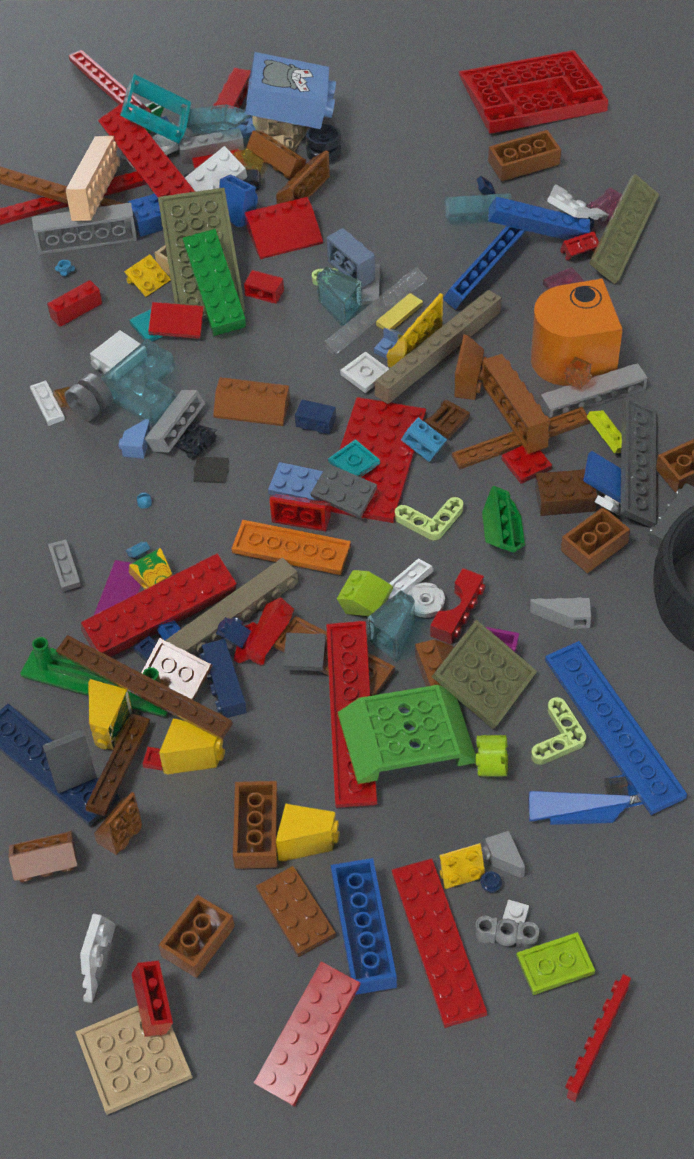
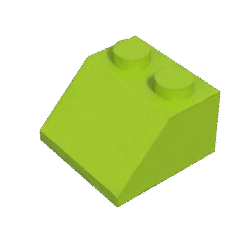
[337,570,393,617]

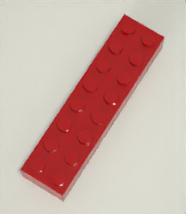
[81,553,237,657]

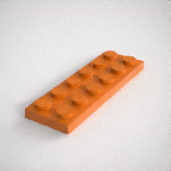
[231,520,351,575]

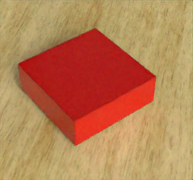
[142,747,163,771]

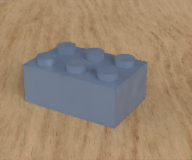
[327,228,376,289]

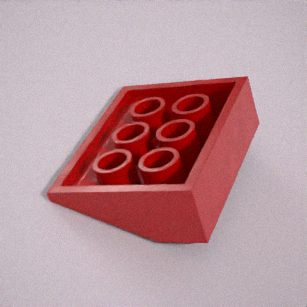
[244,197,323,260]

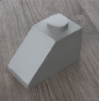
[482,831,525,878]

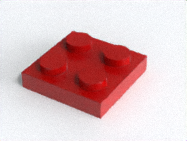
[501,446,552,484]

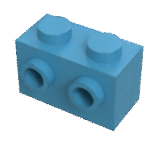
[401,417,447,462]

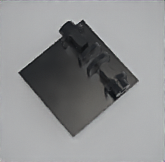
[173,424,217,459]

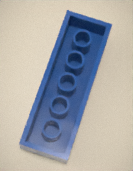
[331,858,397,995]

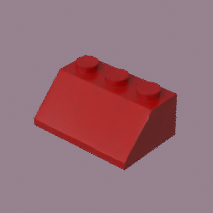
[269,494,331,532]

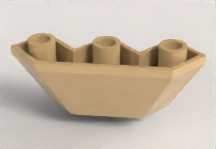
[253,116,310,151]

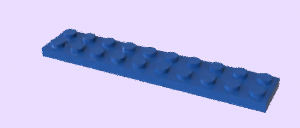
[545,641,687,815]

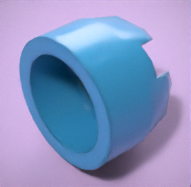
[137,492,152,509]

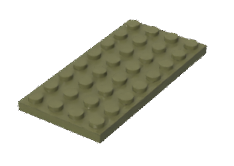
[158,188,245,318]

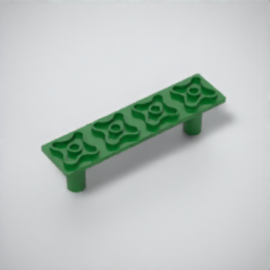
[20,637,168,717]

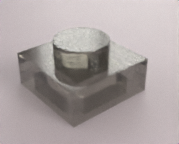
[604,777,629,795]

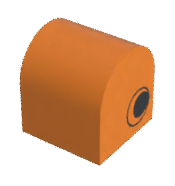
[531,278,622,386]

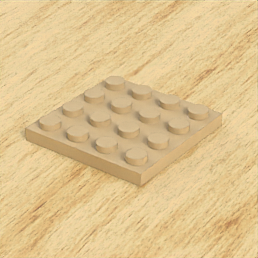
[76,1006,192,1115]

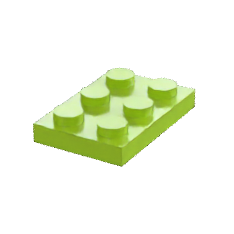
[516,932,595,995]

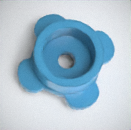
[55,260,75,276]

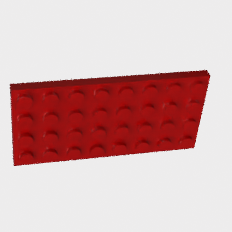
[331,397,426,523]

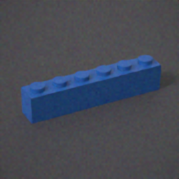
[488,196,590,240]

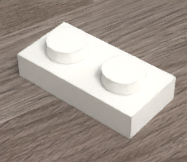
[595,495,621,516]

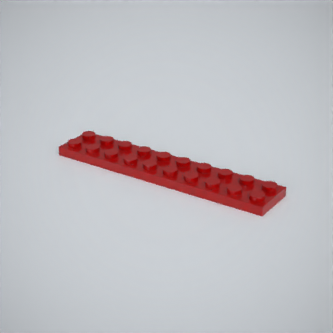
[98,103,195,198]
[326,621,377,808]

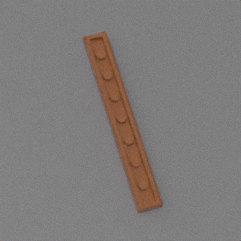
[452,407,590,470]

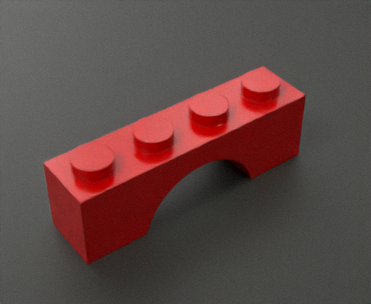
[430,568,486,645]

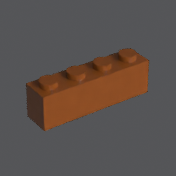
[246,130,307,179]

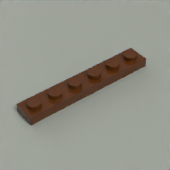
[86,714,150,816]

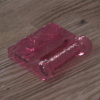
[586,188,622,221]

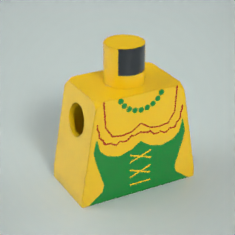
[129,548,172,590]

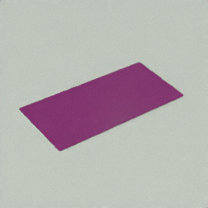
[94,560,141,615]

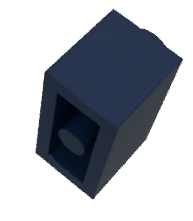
[295,399,336,434]

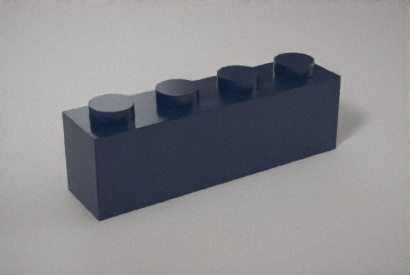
[200,639,247,718]

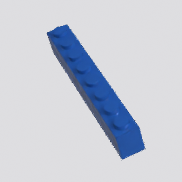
[443,226,526,310]

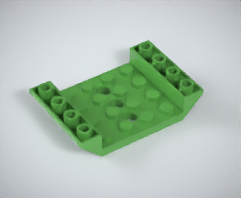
[338,685,476,784]

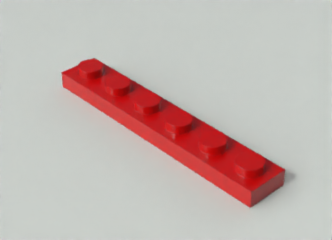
[565,974,631,1102]

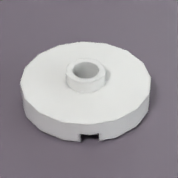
[406,583,445,618]

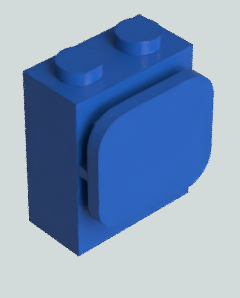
[219,174,258,227]

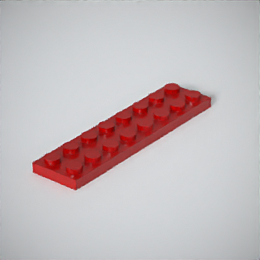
[391,859,487,1028]

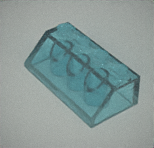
[186,104,251,134]
[443,193,511,221]

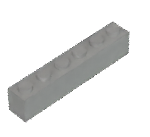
[540,363,647,418]

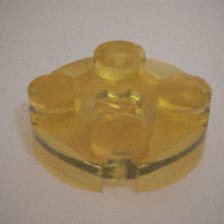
[233,148,264,172]

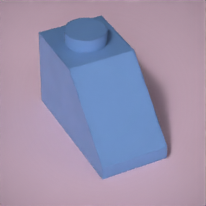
[119,419,151,459]

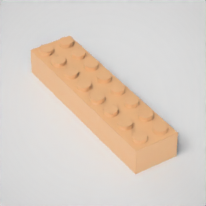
[66,136,120,221]

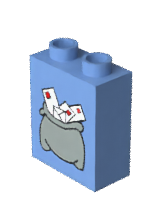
[245,52,336,129]

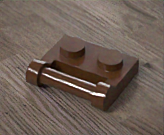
[424,400,470,439]

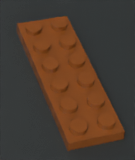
[274,616,395,696]

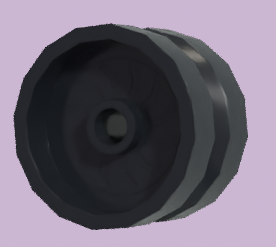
[306,124,341,162]

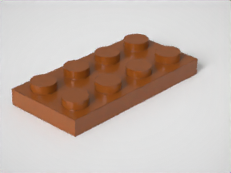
[256,866,336,957]

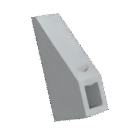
[530,597,591,629]

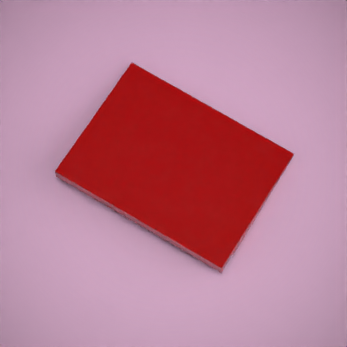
[459,50,608,134]

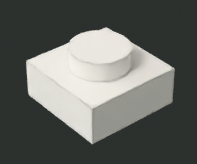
[503,900,529,925]

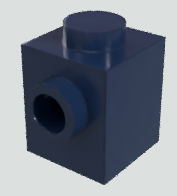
[216,617,251,648]

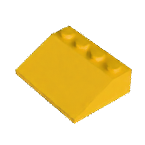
[386,293,443,368]

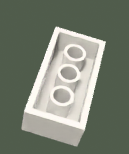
[185,146,247,192]

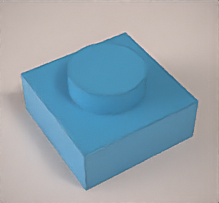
[125,542,150,559]

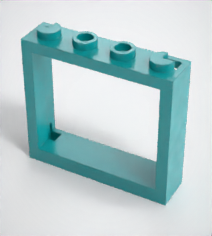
[120,74,191,144]

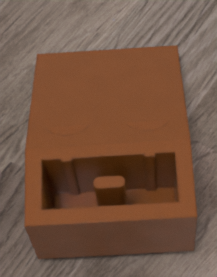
[94,792,142,855]

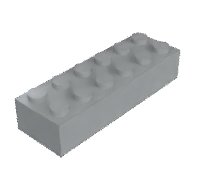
[32,203,137,255]

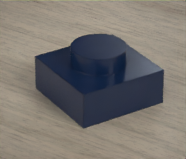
[476,176,496,197]
[134,636,157,662]

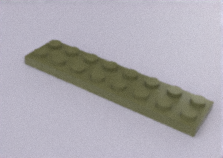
[589,174,659,284]

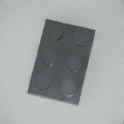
[311,463,377,518]

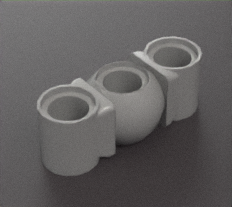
[475,915,539,949]

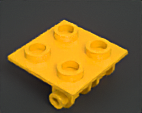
[124,254,171,298]
[439,843,485,889]

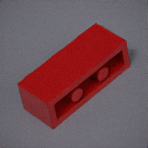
[47,280,102,327]
[131,961,173,1037]

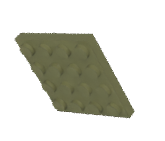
[431,620,537,729]

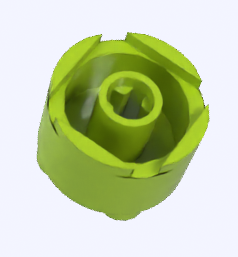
[476,735,508,777]

